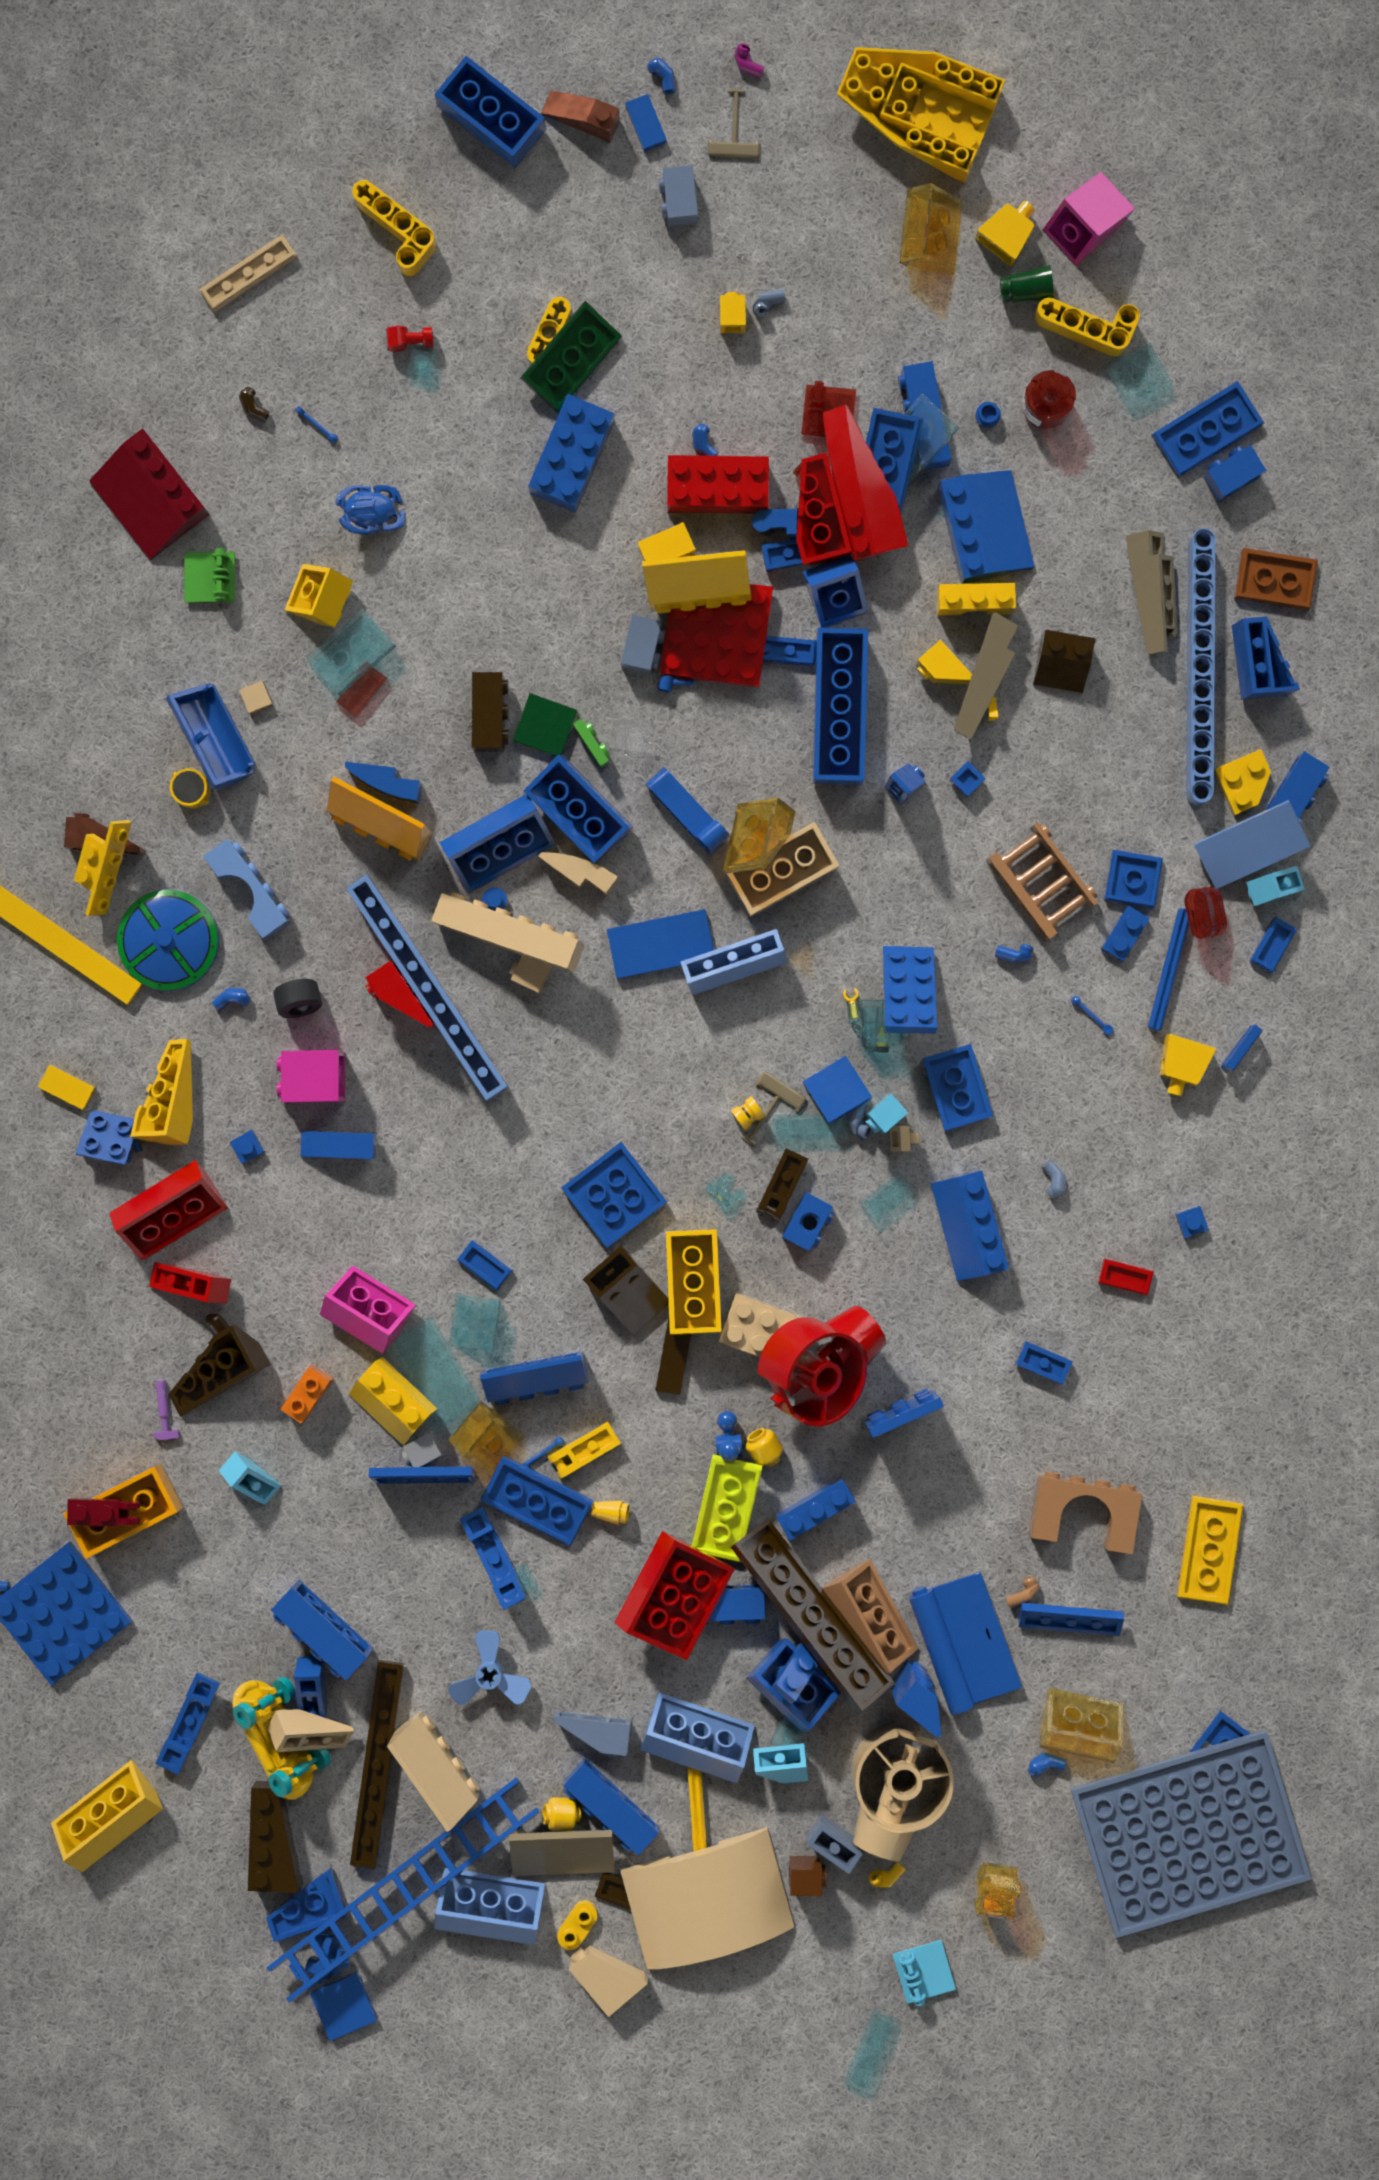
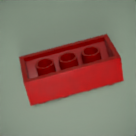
[109,1160,228,1261]

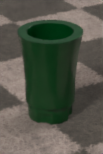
[1000,264,1054,303]

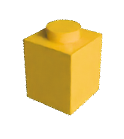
[720,292,746,333]

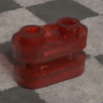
[1184,887,1227,939]

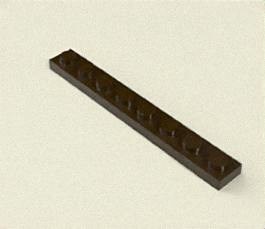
[350,1660,404,1869]

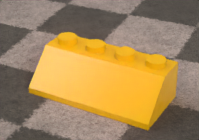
[51,1760,163,1872]

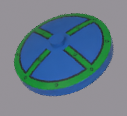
[117,890,219,991]

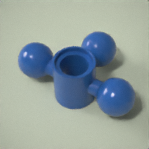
[716,1411,742,1461]

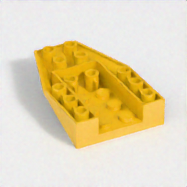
[837,47,1005,183]

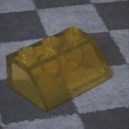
[899,183,962,275]
[1039,1688,1123,1763]

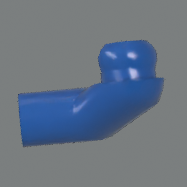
[647,58,675,94]
[1028,1753,1066,1777]

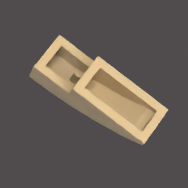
[539,852,618,895]

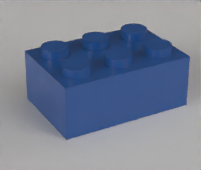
[746,1638,841,1732]

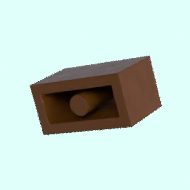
[789,1856,827,1897]

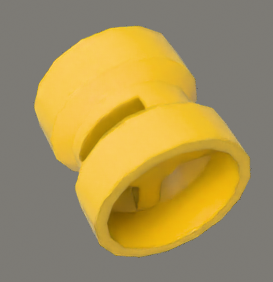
[731,1096,765,1131]

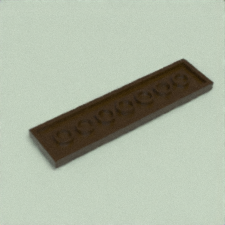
[731,1518,895,1714]

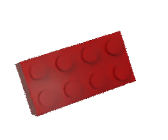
[667,455,769,514]

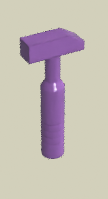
[153,1380,179,1440]

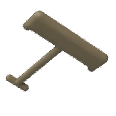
[708,89,760,159]
[741,1071,807,1147]

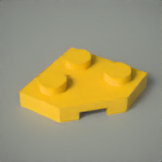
[1214,749,1271,816]

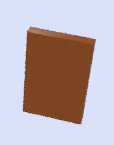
[1234,548,1318,611]

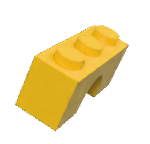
[936,583,1016,616]

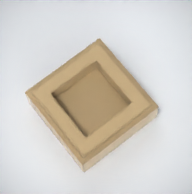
[239,681,273,715]

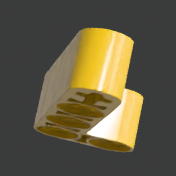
[352,180,436,276]
[1035,298,1140,357]

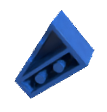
[1231,616,1300,700]

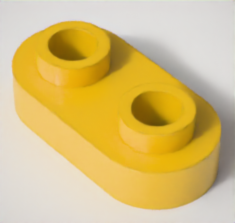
[557,1900,597,1950]

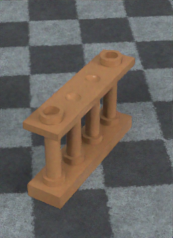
[986,822,1098,941]

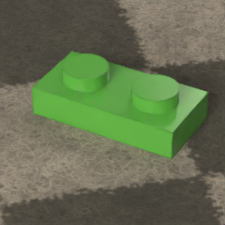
[573,718,611,770]

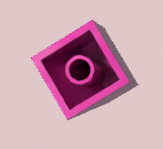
[1043,172,1135,266]
[277,1050,345,1103]

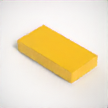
[38,1065,96,1110]

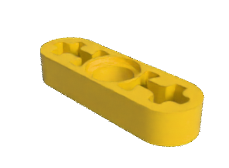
[527,297,571,364]

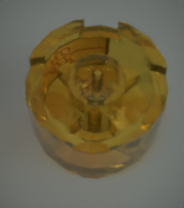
[974,1862,1021,1920]

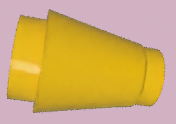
[591,1500,630,1526]

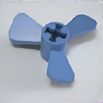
[448,1630,531,1705]

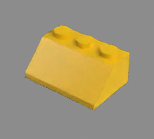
[349,1357,437,1446]

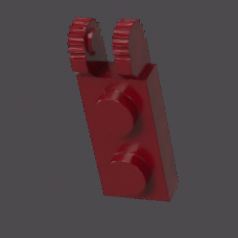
[67,1498,140,1526]

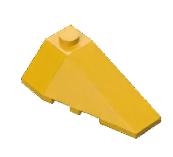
[130,1039,193,1145]

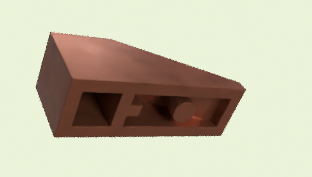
[541,90,620,143]
[64,813,145,855]

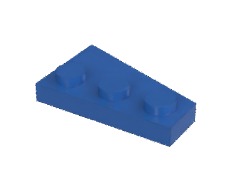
[266,1866,348,1942]

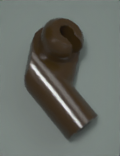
[205,1314,229,1335]

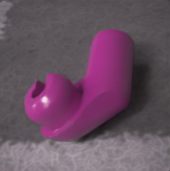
[734,43,765,79]

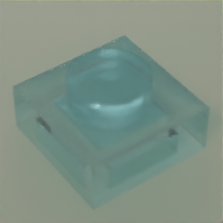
[407,349,437,381]

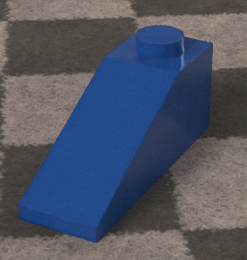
[884,763,926,805]
[294,1656,327,1718]

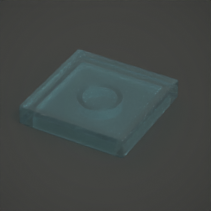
[1105,343,1174,412]

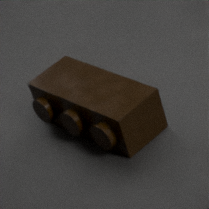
[472,672,509,752]

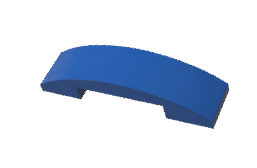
[460,1507,527,1610]
[155,1672,220,1775]

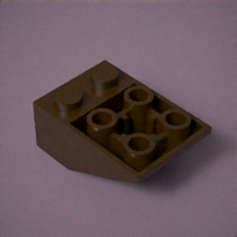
[582,1245,669,1335]

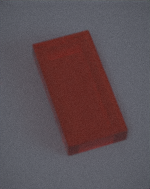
[336,663,387,718]

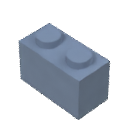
[658,165,698,227]
[621,614,666,675]
[806,1814,864,1874]

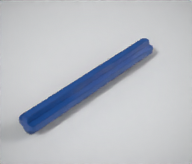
[1148,908,1192,1031]

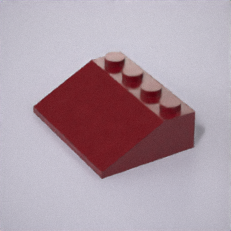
[89,428,210,560]

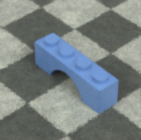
[203,839,291,940]

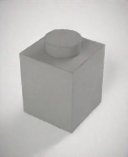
[402,1430,444,1467]

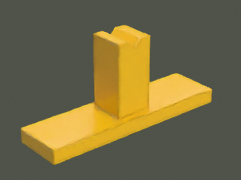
[988,697,998,721]

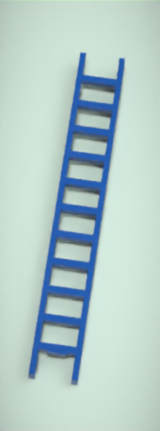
[266,1778,541,2003]

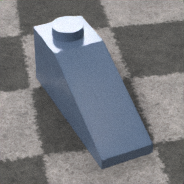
[553,1711,631,1759]

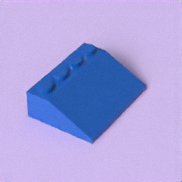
[938,470,1035,584]

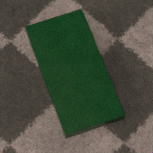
[519,301,622,413]

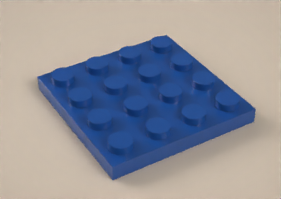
[0,1541,133,1685]

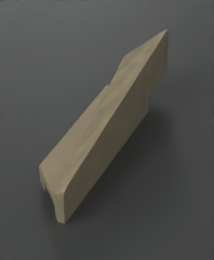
[1126,530,1178,654]
[954,613,1018,740]

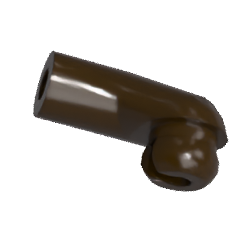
[239,387,270,423]

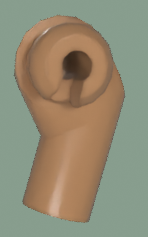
[1006,1576,1039,1608]

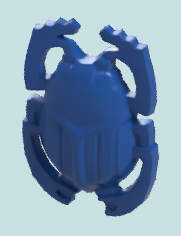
[335,485,405,535]

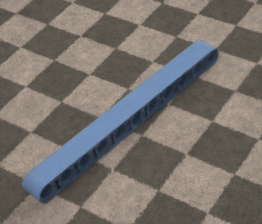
[1186,528,1215,806]

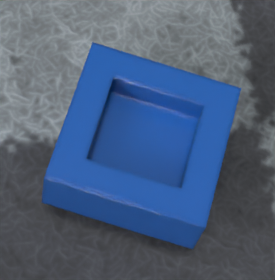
[949,761,986,798]
[230,1130,265,1164]
[1175,1206,1209,1238]

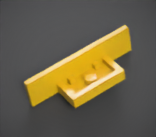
[74,820,132,916]

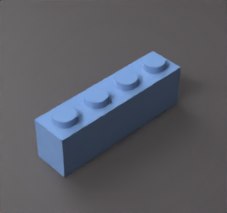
[681,929,788,995]

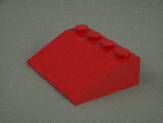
[614,1531,735,1660]

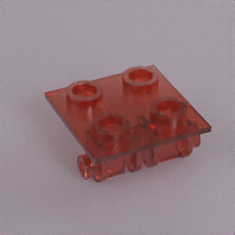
[801,381,856,437]

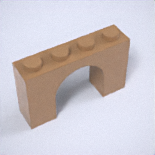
[1029,1471,1142,1554]

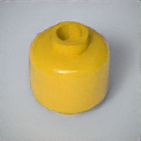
[746,1428,783,1467]
[542,1797,581,1832]

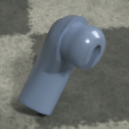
[752,290,785,317]
[848,1103,871,1139]
[1042,1159,1066,1198]

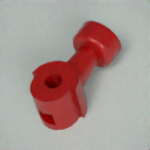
[386,325,434,352]

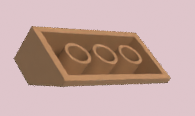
[822,1559,919,1673]

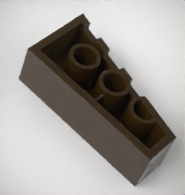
[248,1781,303,1893]

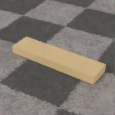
[199,234,297,313]

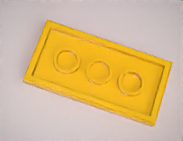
[1177,1496,1243,1605]

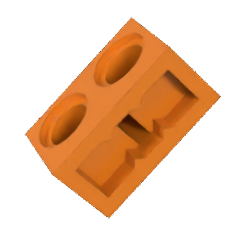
[280,1365,334,1424]

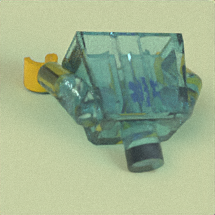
[843,988,911,1059]

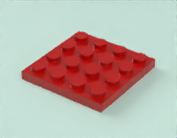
[659,584,773,688]

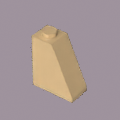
[569,1945,648,2017]

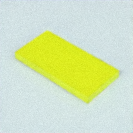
[692,1455,762,1562]

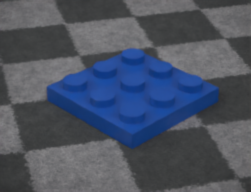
[561,1141,667,1248]
[863,1388,944,1438]

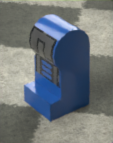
[752,509,798,539]

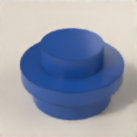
[975,402,1001,428]
[482,888,507,911]

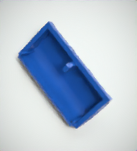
[166,683,256,790]

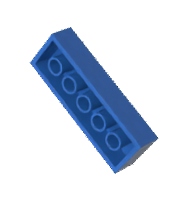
[812,628,868,785]

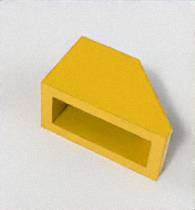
[916,640,972,684]

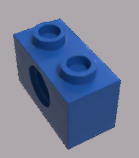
[782,1192,835,1251]

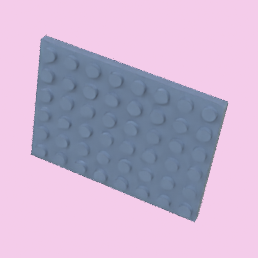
[1070,1730,1312,1938]

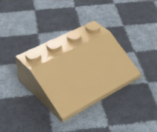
[387,1711,480,1832]

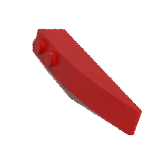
[823,405,909,561]

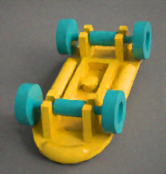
[232,1677,331,1800]

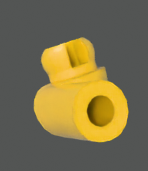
[868,1861,906,1888]

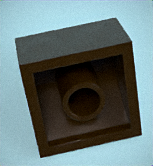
[1033,630,1095,693]

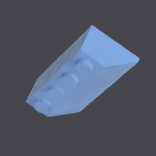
[640,1692,755,1783]
[434,1868,545,1945]

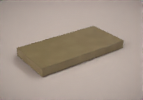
[509,1830,615,1876]

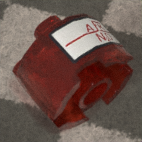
[1022,370,1076,429]

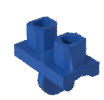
[305,1933,350,1984]

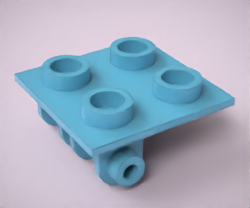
[893,1940,956,2006]

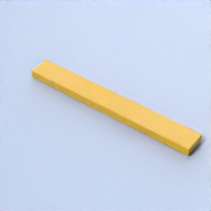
[0,885,143,1005]

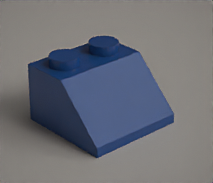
[803,555,868,628]

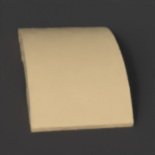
[620,1828,794,1970]

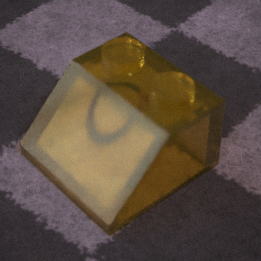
[448,1401,526,1475]

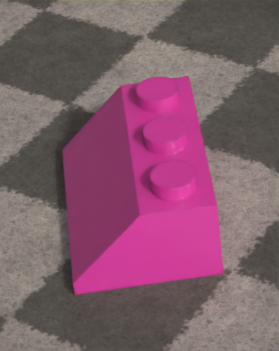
[320,1266,416,1354]

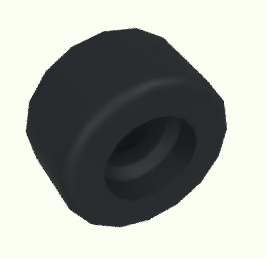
[273,978,322,1018]

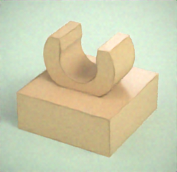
[890,1126,920,1152]

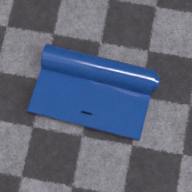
[909,1571,1022,1715]

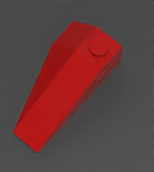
[796,452,852,565]

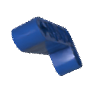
[645,767,730,856]

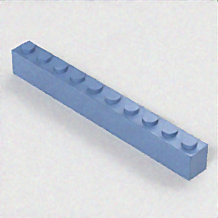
[346,874,509,1101]

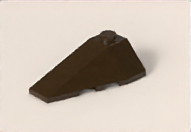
[168,1324,271,1417]

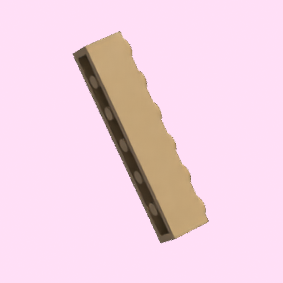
[431,892,585,973]

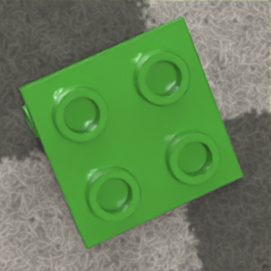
[184,548,235,602]

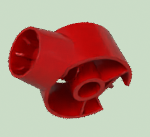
[757,1305,886,1427]

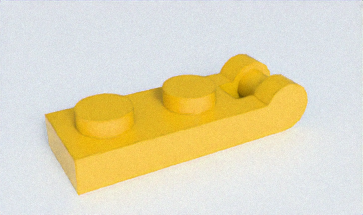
[547,1421,621,1479]

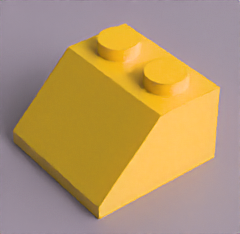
[285,564,353,627]

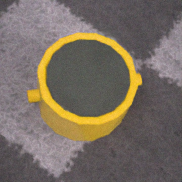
[170,768,211,809]

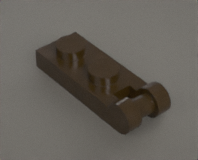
[756,1148,809,1223]

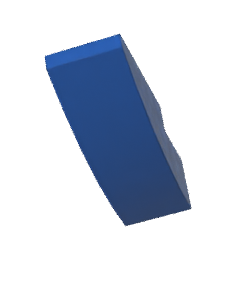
[345,762,422,804]
[300,1131,376,1159]

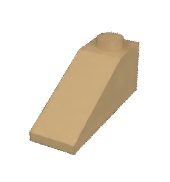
[267,1709,354,1752]

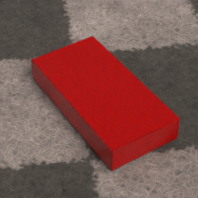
[1098,1258,1154,1296]

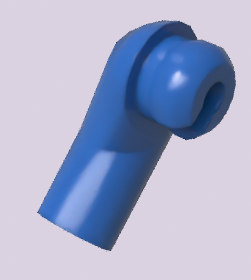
[692,424,719,456]
[995,944,1033,962]
[212,988,250,1011]

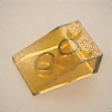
[722,797,796,874]

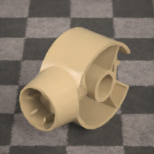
[852,1723,954,1861]

